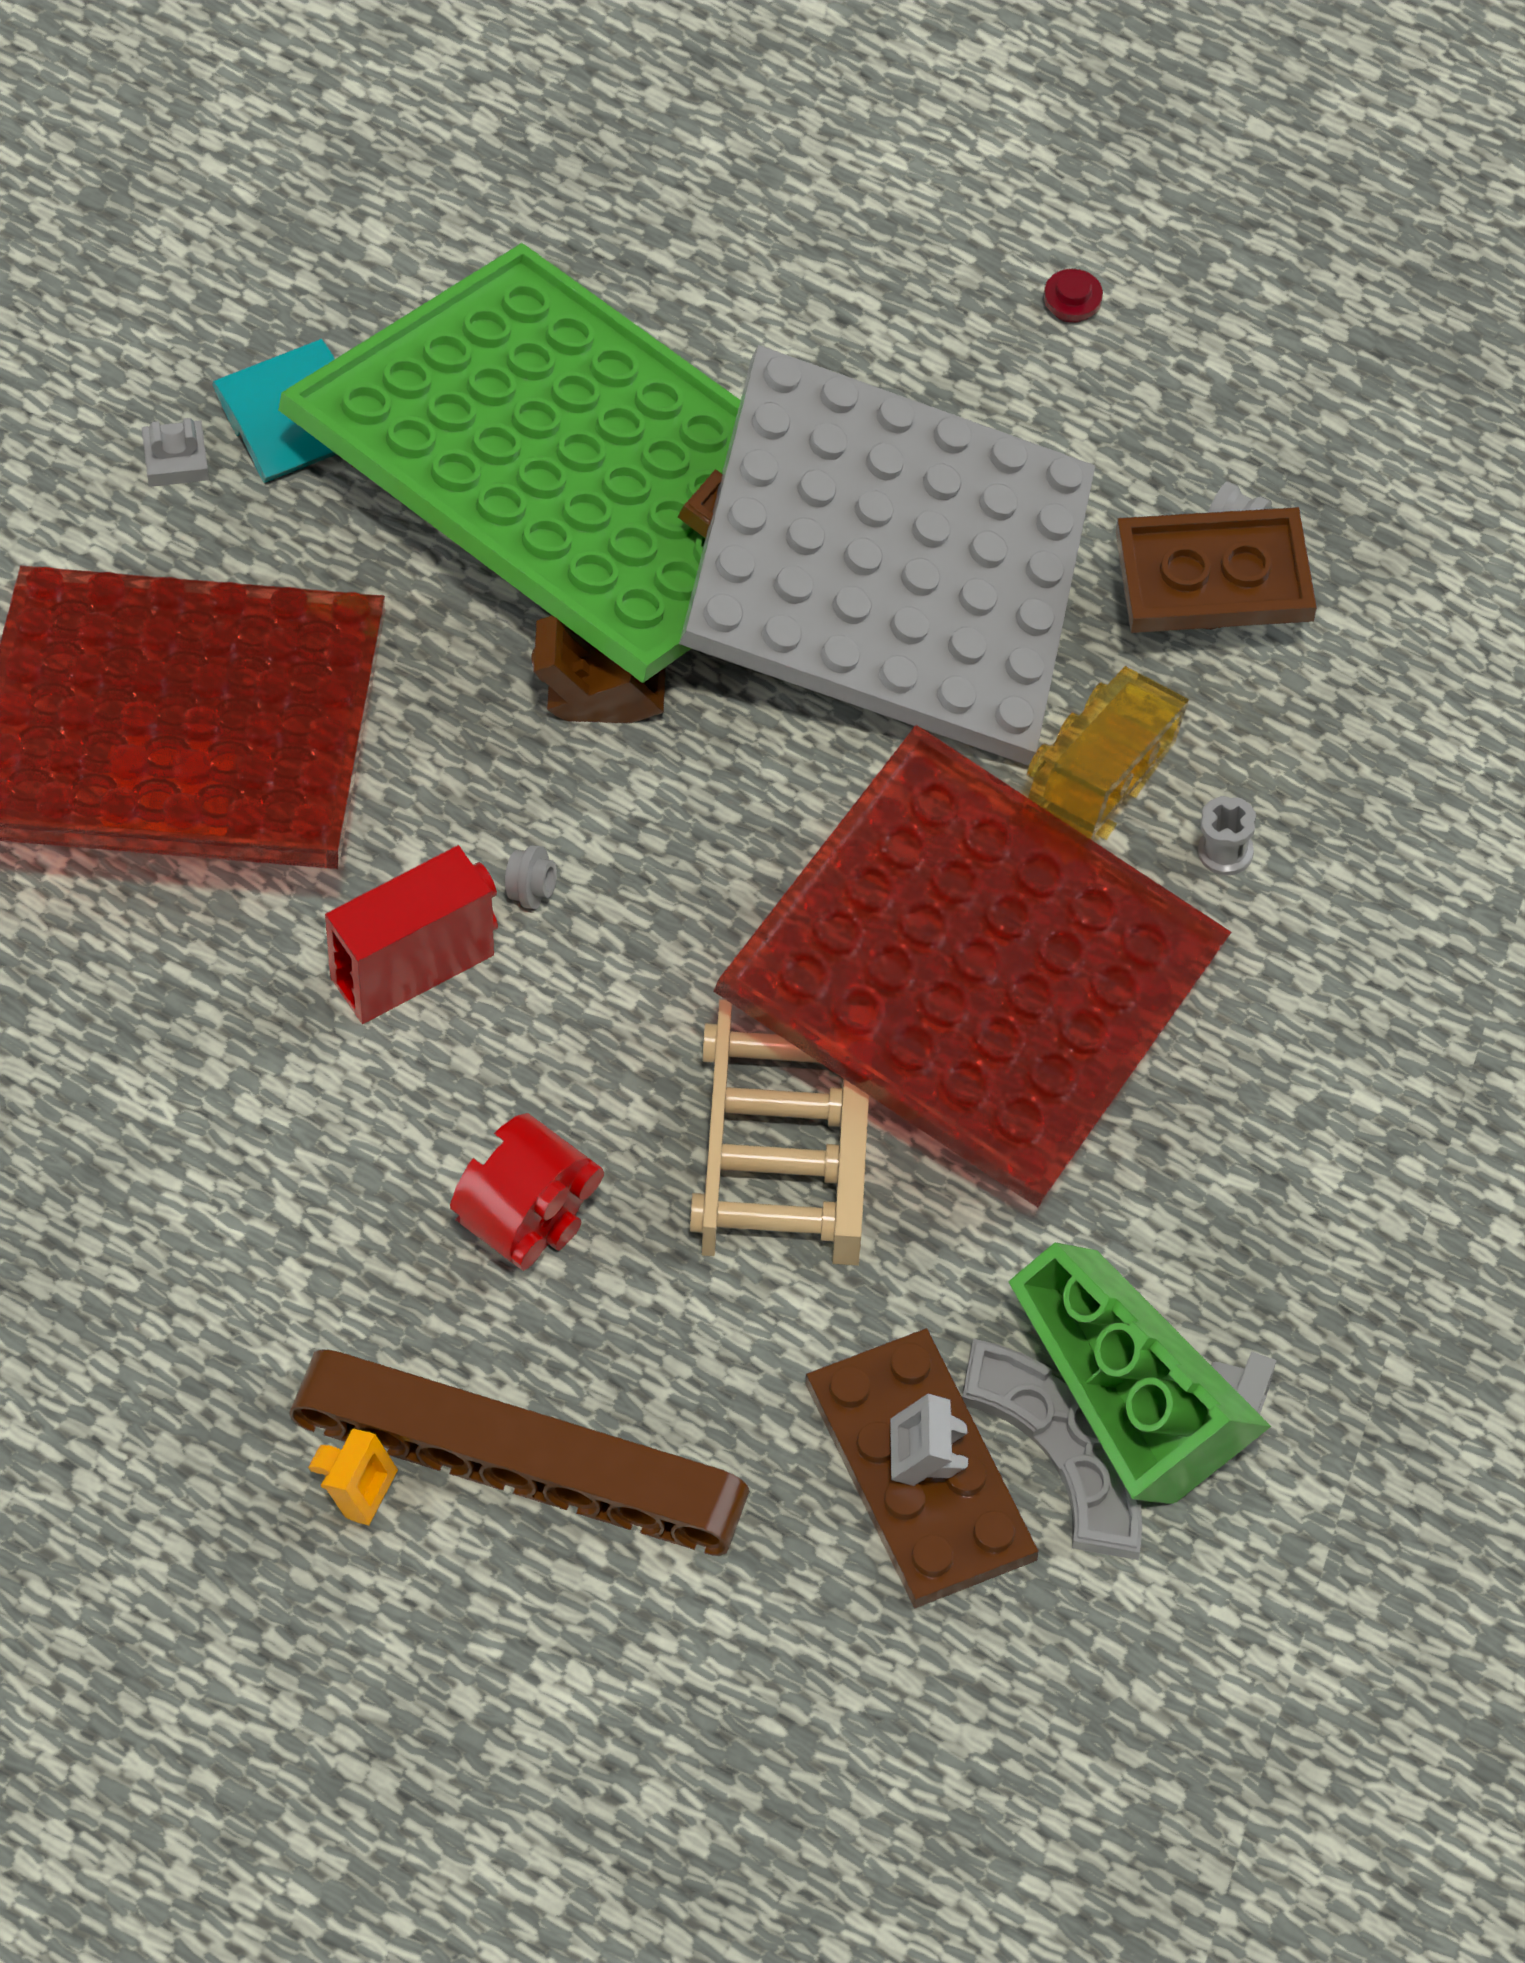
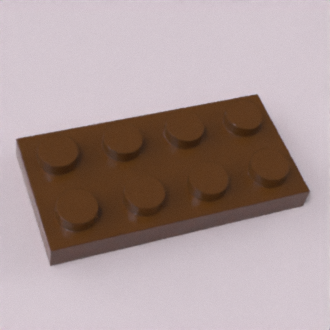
[805,1328,1039,1609]

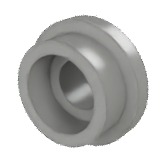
[505,845,557,909]

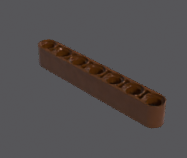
[289,1349,750,1556]

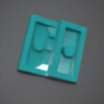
[212,339,337,483]

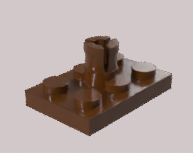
[1116,507,1317,633]

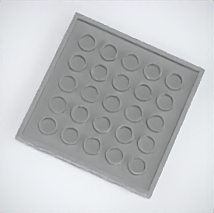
[679,345,1095,765]

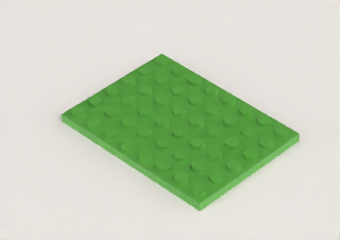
[278,243,741,683]

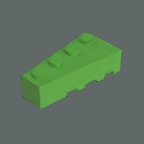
[1008,1242,1272,1504]

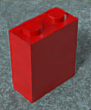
[325,845,498,1025]

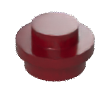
[1044,269,1103,323]

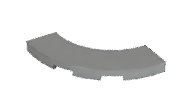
[962,1339,1142,1560]

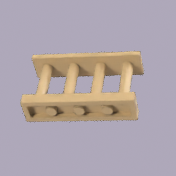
[690,999,874,1266]

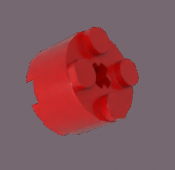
[450,1113,604,1271]

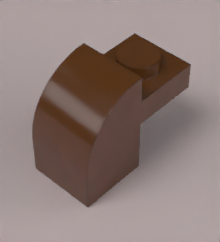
[531,615,666,724]

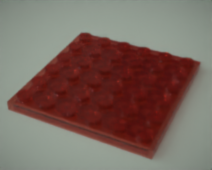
[0,565,385,869]
[713,725,1232,1208]

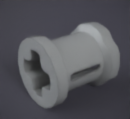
[1198,796,1256,875]

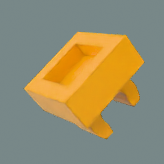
[308,1428,398,1526]

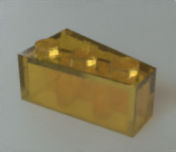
[1013,666,1189,882]

